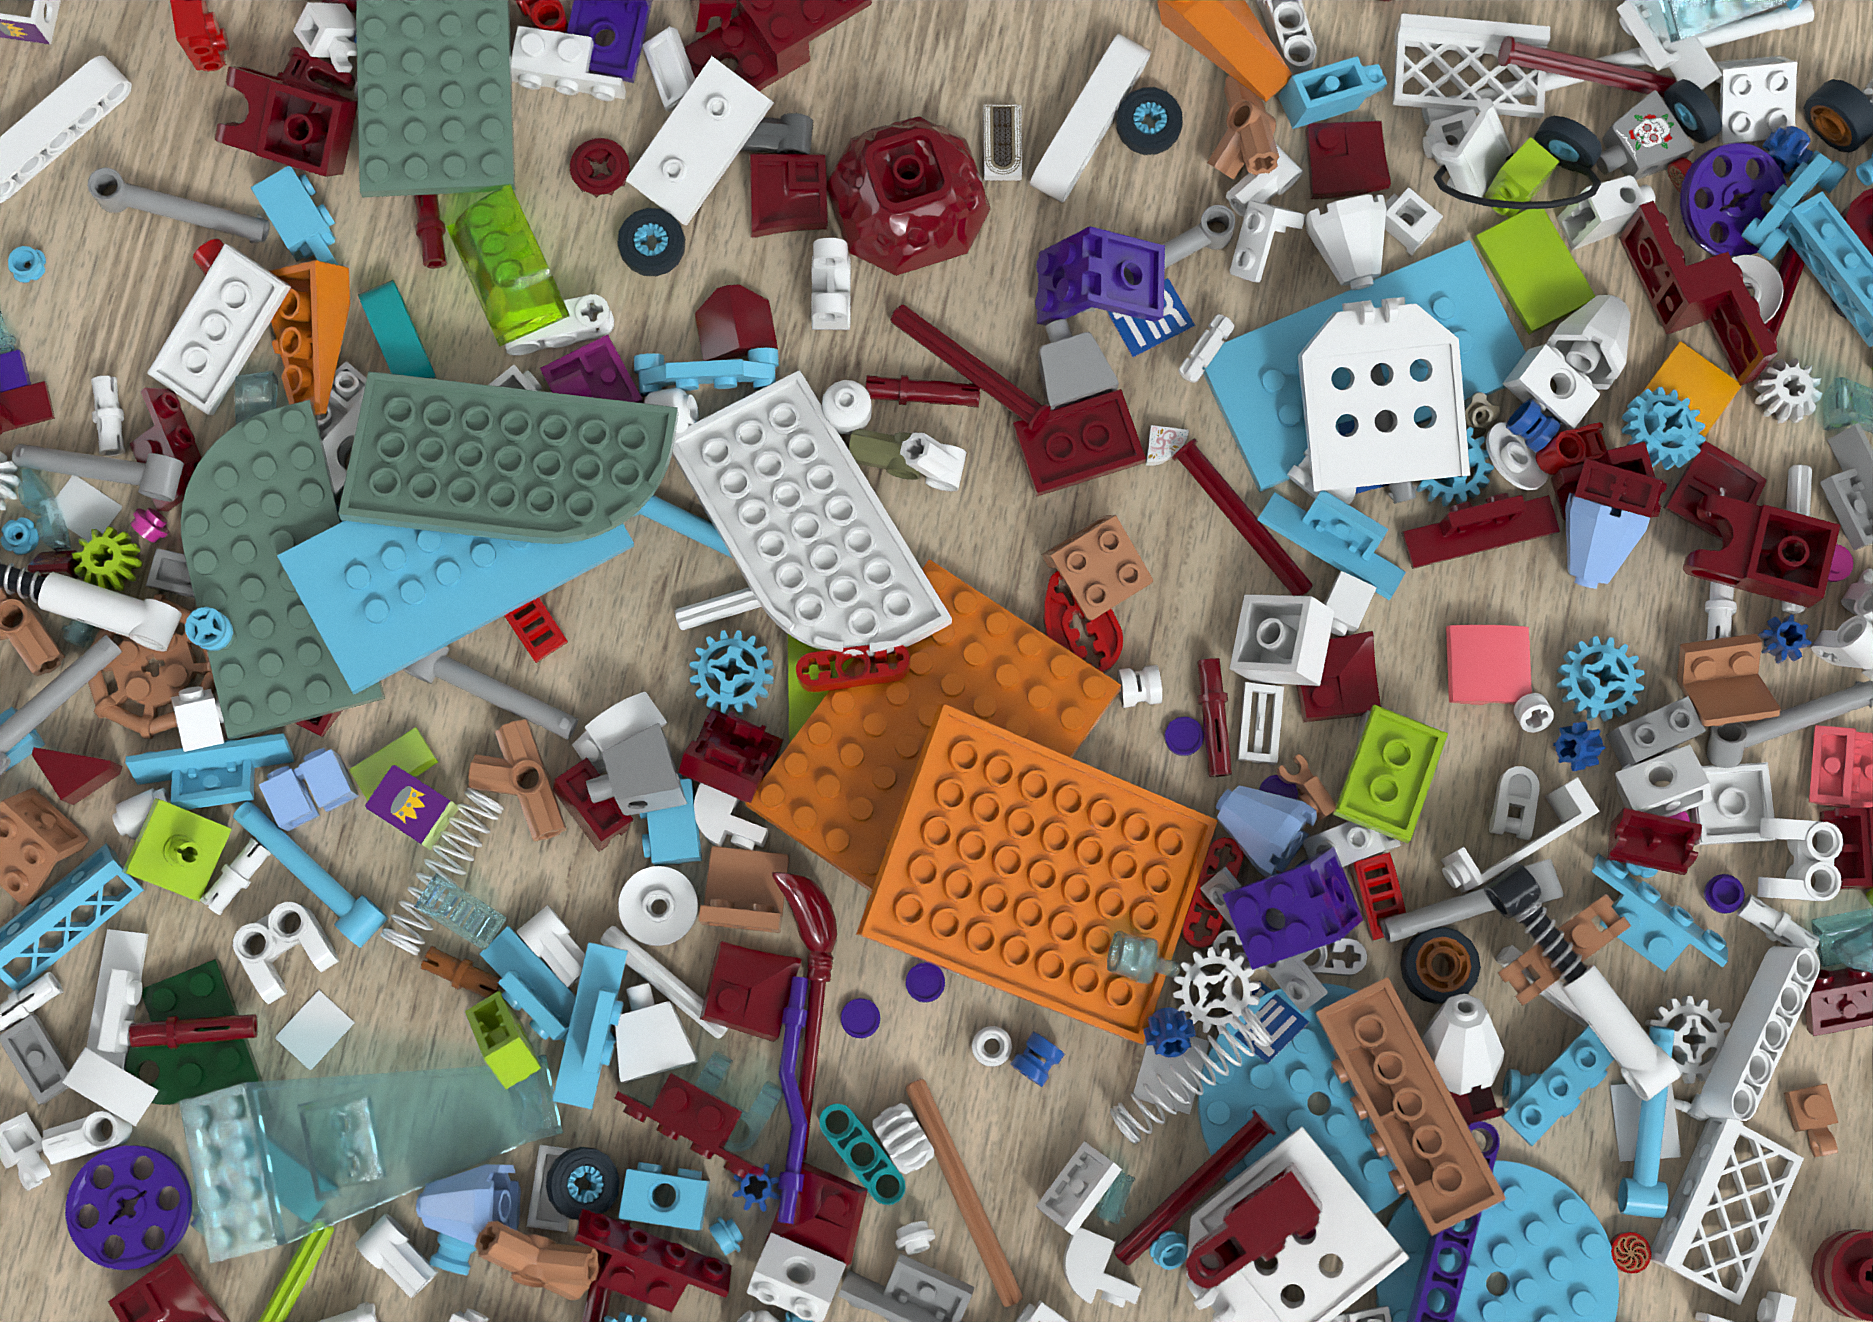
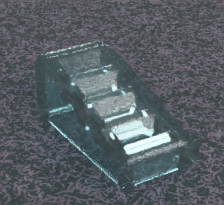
[414,873,506,950]

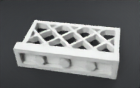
[1393,13,1550,118]
[1651,1117,1804,1305]

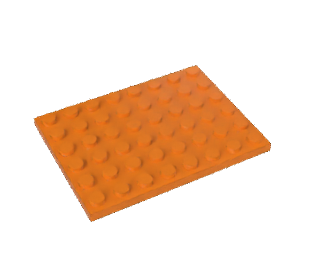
[745,559,1121,892]
[856,704,1218,1045]

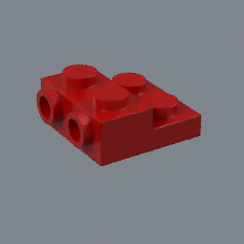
[170,0,229,72]

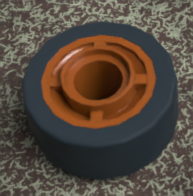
[1804,79,1873,153]
[1400,927,1481,1004]

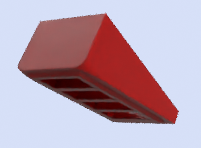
[504,597,568,663]
[1349,852,1406,941]

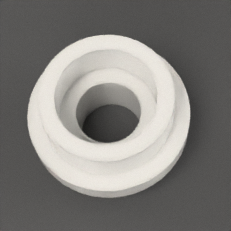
[972,1026,1012,1067]
[895,1221,935,1255]

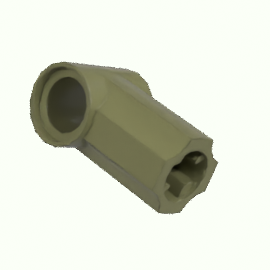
[849,429,921,480]

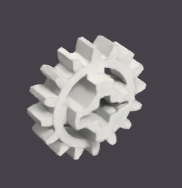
[1173,946,1261,1034]
[1645,996,1731,1084]

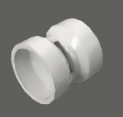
[1118,665,1162,708]

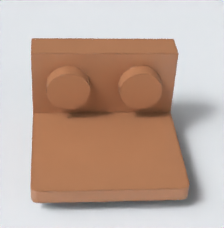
[1041,515,1153,620]
[1677,633,1780,726]
[0,787,89,906]
[698,846,789,934]

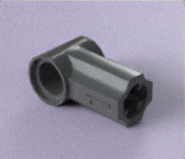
[741,113,814,155]

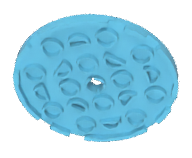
[1198,983,1402,1214]
[1376,1160,1619,1322]

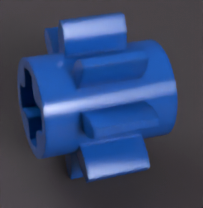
[1762,126,1813,173]
[1758,614,1812,664]
[1553,721,1606,771]
[1144,1007,1196,1058]
[732,1163,781,1212]

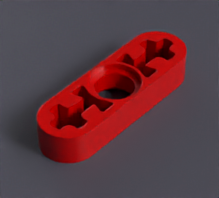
[796,645,910,692]
[1181,837,1243,949]

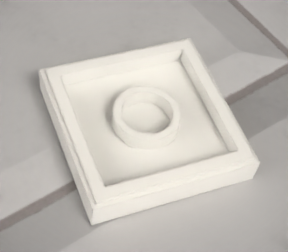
[1691,762,1777,846]

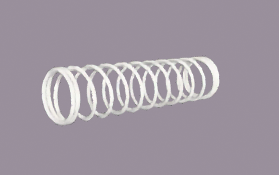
[380,788,504,956]
[1110,1007,1272,1144]

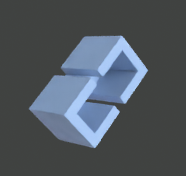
[259,748,359,831]

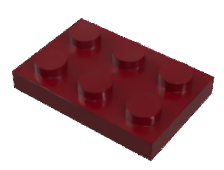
[1012,389,1146,497]

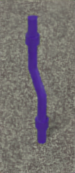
[777,977,808,1224]

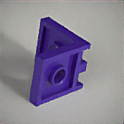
[567,0,653,83]
[1035,226,1165,326]
[1222,847,1363,970]

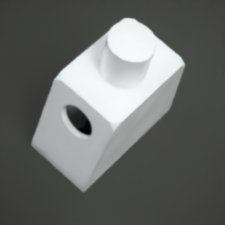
[1557,175,1655,250]
[615,983,698,1083]

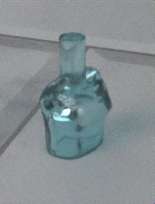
[1107,931,1180,984]

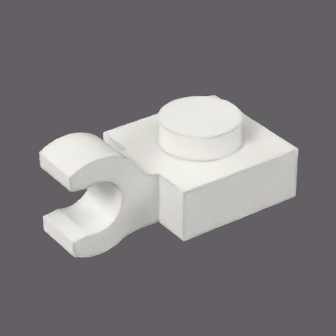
[0,1112,51,1191]

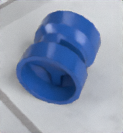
[1506,399,1561,452]
[1010,1031,1065,1087]

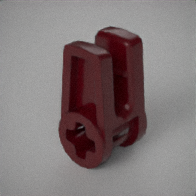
[277,47,356,95]

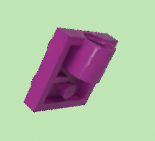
[540,334,643,403]

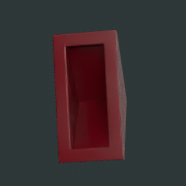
[31,747,123,805]

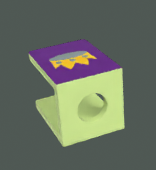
[365,765,459,850]

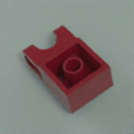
[214,66,358,177]
[1683,494,1841,608]
[1186,1163,1323,1289]

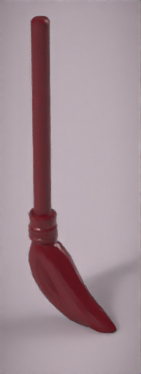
[772,872,837,1161]

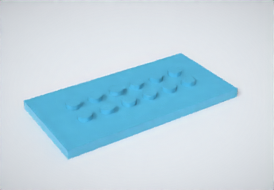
[1202,240,1526,492]
[277,521,634,695]

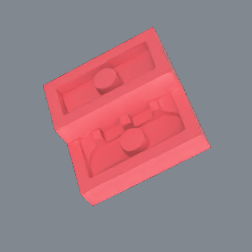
[1446,625,1532,705]
[1809,725,1873,808]

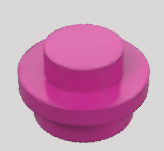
[130,507,169,543]
[1828,544,1853,582]

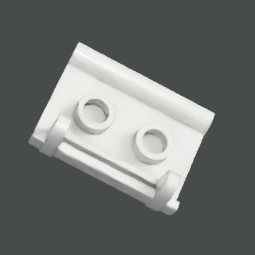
[1431,98,1512,203]

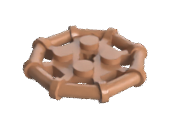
[88,594,216,739]

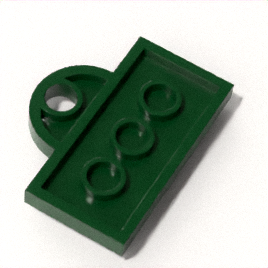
[126,959,273,1140]

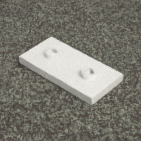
[626,56,774,226]
[147,244,291,415]

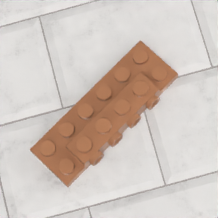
[1315,977,1506,1236]

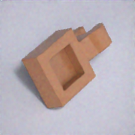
[1276,754,1336,821]
[1784,1083,1839,1157]

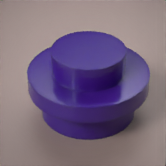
[1704,874,1745,914]

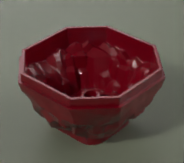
[826,116,991,276]

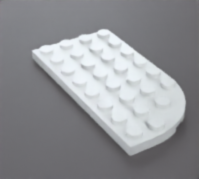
[672,370,952,656]

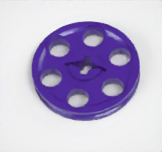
[1680,143,1787,258]
[65,1145,193,1270]

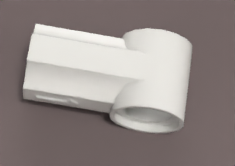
[1226,145,1303,217]
[900,433,966,491]
[517,905,585,988]
[41,1111,132,1164]
[355,1213,438,1298]

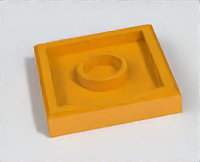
[1640,341,1742,437]

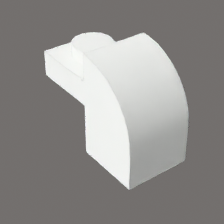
[572,692,667,774]
[693,783,769,850]
[1063,1227,1141,1308]

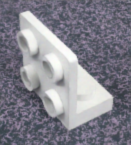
[1714,56,1797,144]

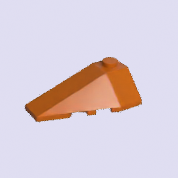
[1157,0,1292,102]
[269,260,350,415]

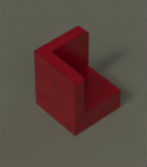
[1449,1084,1505,1125]

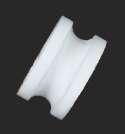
[1514,693,1554,733]

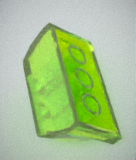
[446,184,570,347]

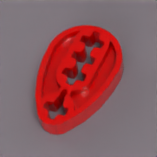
[1043,571,1123,674]

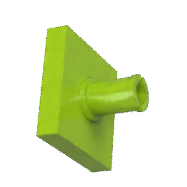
[122,798,232,902]

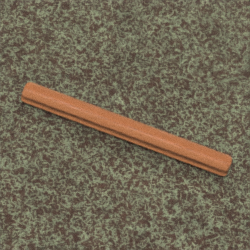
[906,1079,1023,1307]

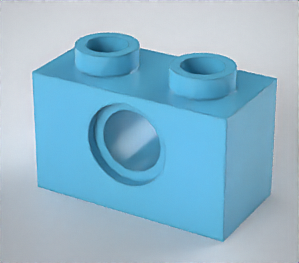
[619,1162,710,1231]

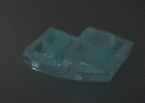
[235,371,278,425]
[18,468,71,551]

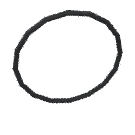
[1434,153,1601,209]

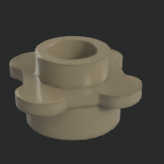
[1464,392,1500,437]

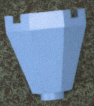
[1565,493,1650,589]
[1216,785,1317,878]
[416,1164,521,1246]

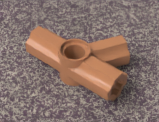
[1207,75,1279,180]
[0,588,65,676]
[468,719,567,842]
[475,1221,599,1300]

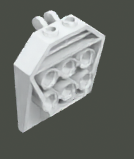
[1298,297,1470,492]
[1186,1126,1409,1322]

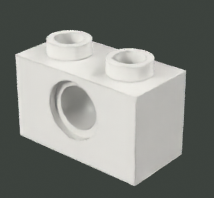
[1502,344,1600,433]
[1615,745,1711,817]
[747,1233,846,1322]

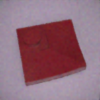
[1305,121,1391,199]
[750,154,828,238]
[1663,441,1767,541]
[1296,631,1381,723]
[699,941,802,1042]
[765,1161,868,1267]
[108,1253,230,1322]

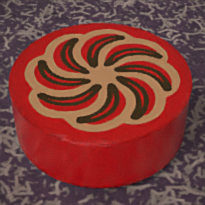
[1667,157,1700,193]
[1610,1232,1651,1274]

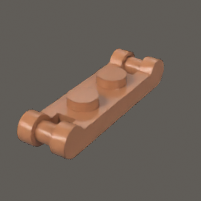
[1498,893,1631,1006]

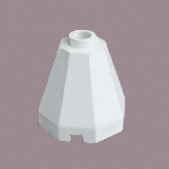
[1304,194,1386,290]
[1546,295,1631,390]
[1421,993,1504,1095]

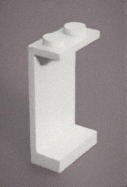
[1441,778,1600,893]

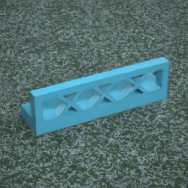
[1780,192,1873,347]
[0,843,144,991]

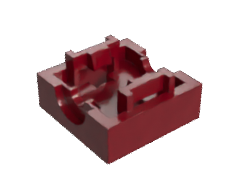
[678,709,784,803]

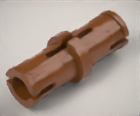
[421,946,502,998]

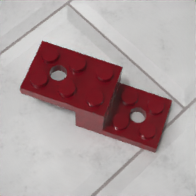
[684,0,872,91]
[1619,200,1778,386]

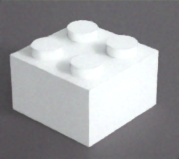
[1229,595,1335,686]

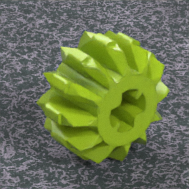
[72,526,143,591]

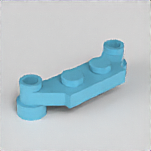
[1741,150,1849,261]
[634,348,779,396]

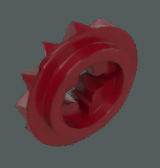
[570,138,630,198]

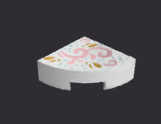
[1146,425,1189,465]

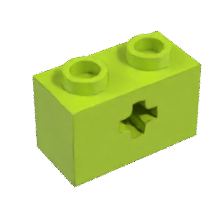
[1484,137,1559,218]
[465,990,541,1089]

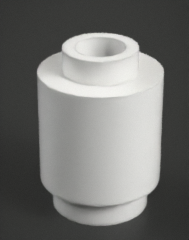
[112,788,171,840]

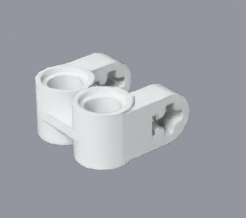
[811,238,851,330]
[1811,583,1873,670]
[1757,818,1843,901]
[233,902,339,1004]

